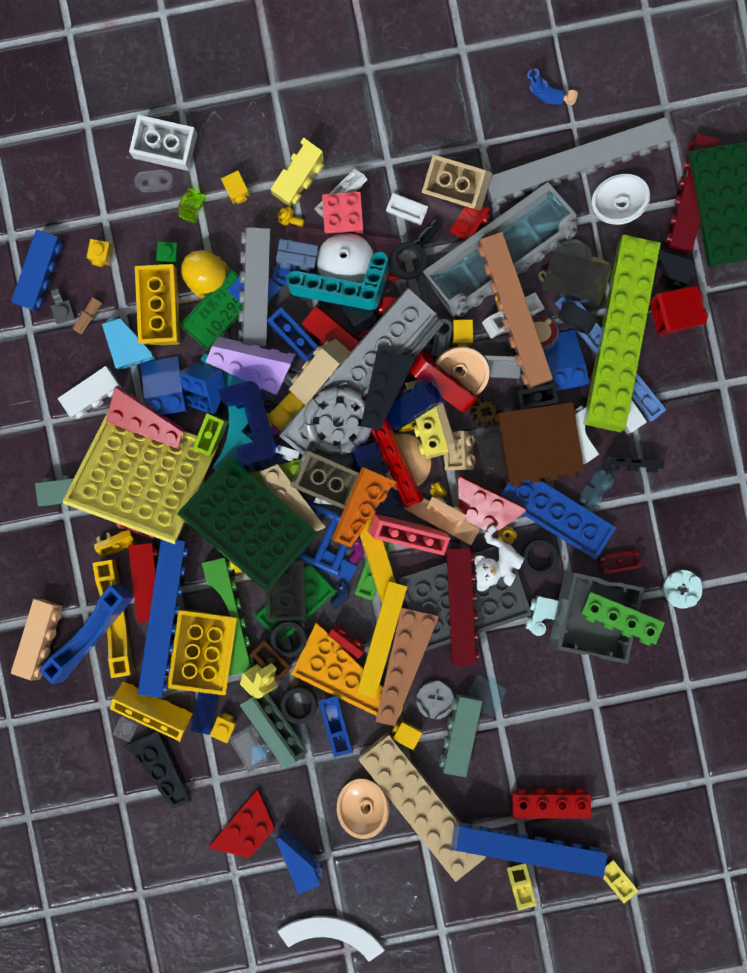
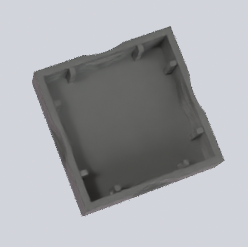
[548,570,644,664]

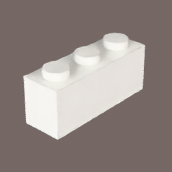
[58,366,122,419]

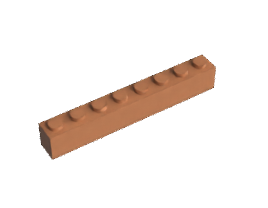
[477,232,553,389]

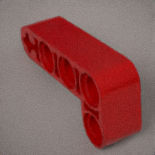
[409,348,478,413]

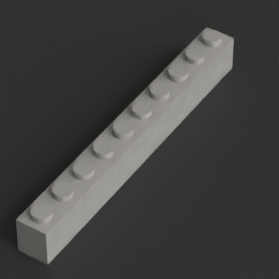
[487,117,674,205]

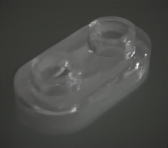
[134,170,174,192]

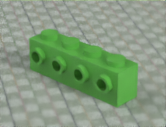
[581,591,665,646]

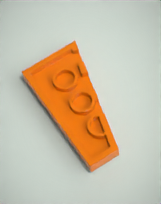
[331,467,397,547]

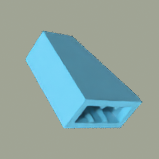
[102,317,156,370]

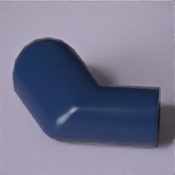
[330,580,349,609]

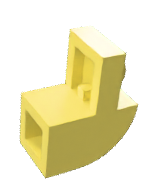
[240,663,278,698]
[507,863,537,911]

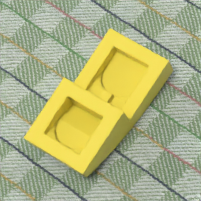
[603,860,639,903]

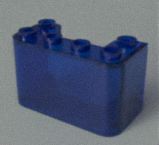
[218,381,280,468]

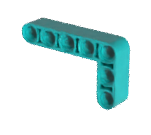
[286,252,390,310]

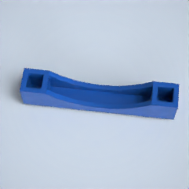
[39,584,134,684]

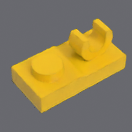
[94,530,138,558]

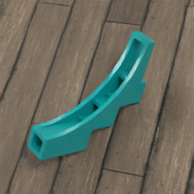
[201,354,258,470]

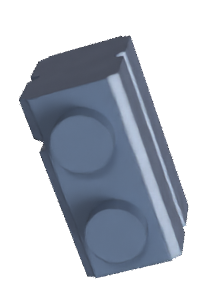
[276,238,319,273]

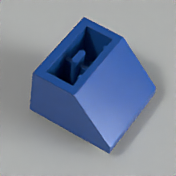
[179,362,226,414]

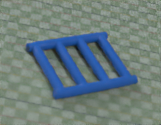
[297,498,348,576]

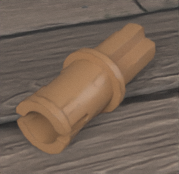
[73,297,102,334]

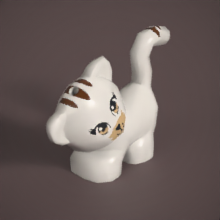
[474,525,525,591]

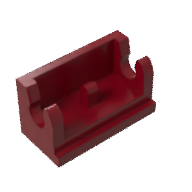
[598,548,642,574]

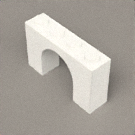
[574,399,647,465]

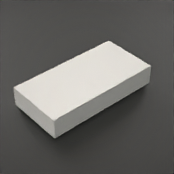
[386,193,428,225]

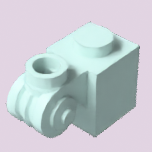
[525,595,558,636]

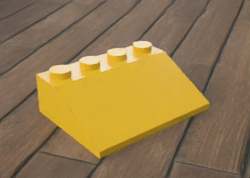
[167,608,237,695]

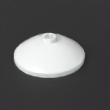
[592,174,650,225]
[317,233,373,283]

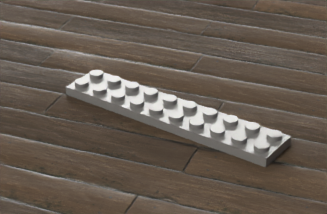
[279,288,437,455]

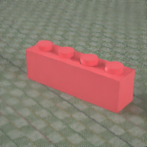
[368,513,450,555]

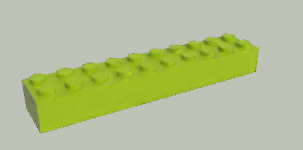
[583,235,661,432]

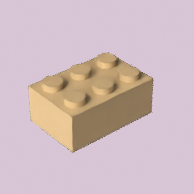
[422,155,493,211]
[289,339,350,405]

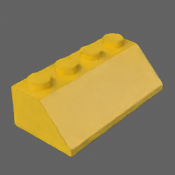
[135,264,181,345]

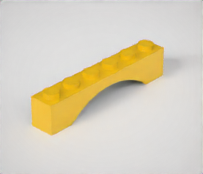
[93,559,135,678]

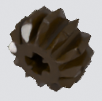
[469,396,502,429]

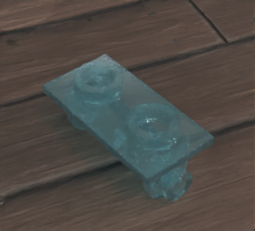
[579,469,613,509]

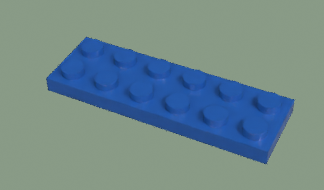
[500,480,616,560]

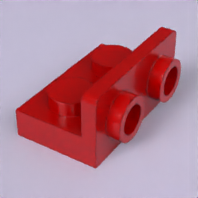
[450,206,491,242]

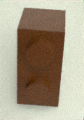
[251,638,293,682]

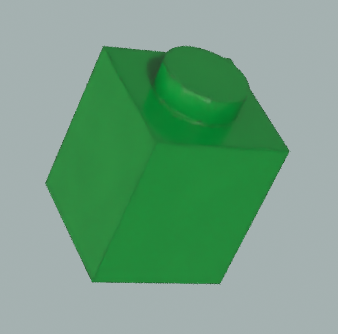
[156,242,180,267]

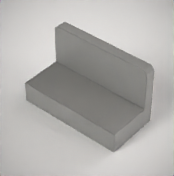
[484,355,521,379]

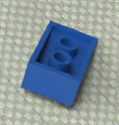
[542,330,590,392]
[141,356,189,417]
[276,828,324,894]

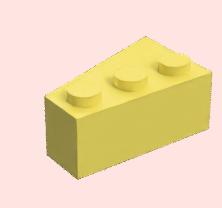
[271,138,324,207]

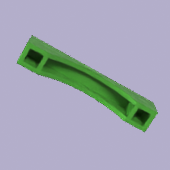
[202,557,255,676]

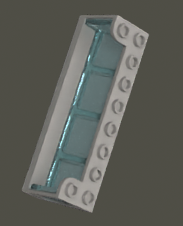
[423,182,577,320]

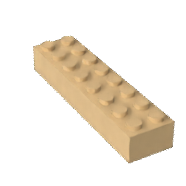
[358,731,486,882]

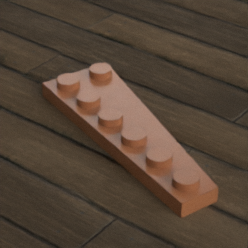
[376,607,439,726]

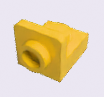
[210,713,237,743]

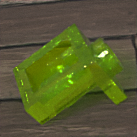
[178,188,206,223]

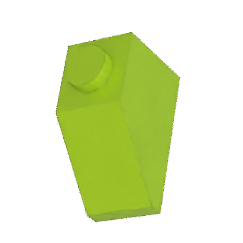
[192,413,229,457]

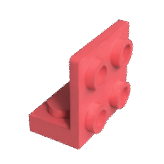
[322,192,364,235]

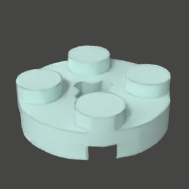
[662,570,702,608]

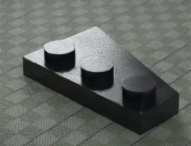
[602,457,664,473]

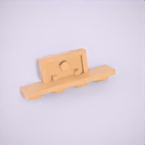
[404,497,479,545]

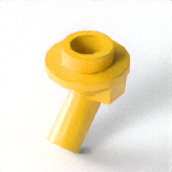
[278,207,305,227]

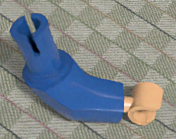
[527,69,578,105]

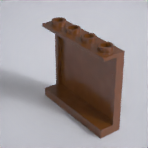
[494,402,584,487]

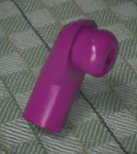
[348,537,365,565]

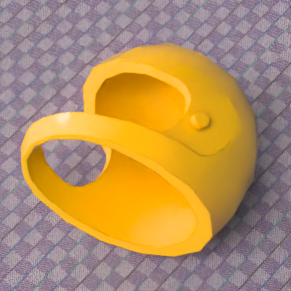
[181,250,230,299]

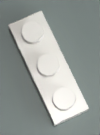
[314,169,367,218]

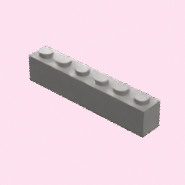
[238,227,270,346]

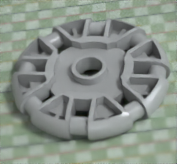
[303,387,372,455]

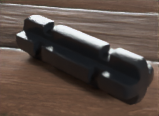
[413,219,442,248]

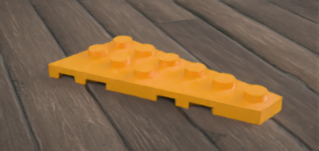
[291,622,403,720]

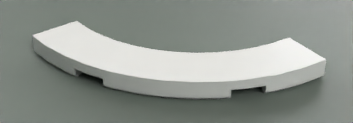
[277,916,385,961]

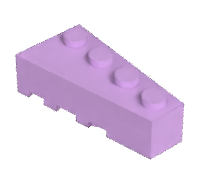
[206,337,295,395]

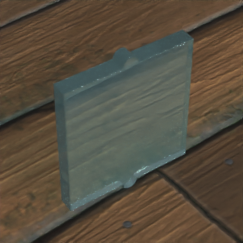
[467,674,507,718]

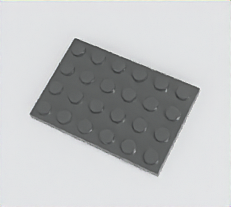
[398,542,532,651]

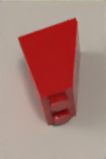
[649,286,708,337]

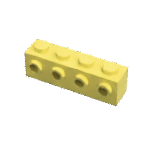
[403,380,449,459]

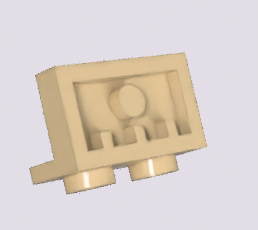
[444,431,475,471]

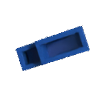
[319,696,353,757]

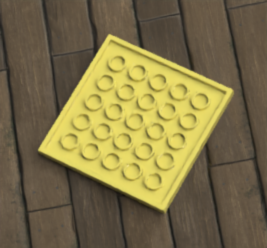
[63,410,219,544]

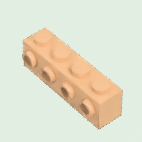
[11,599,63,680]

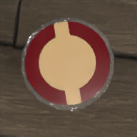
[532,315,559,351]

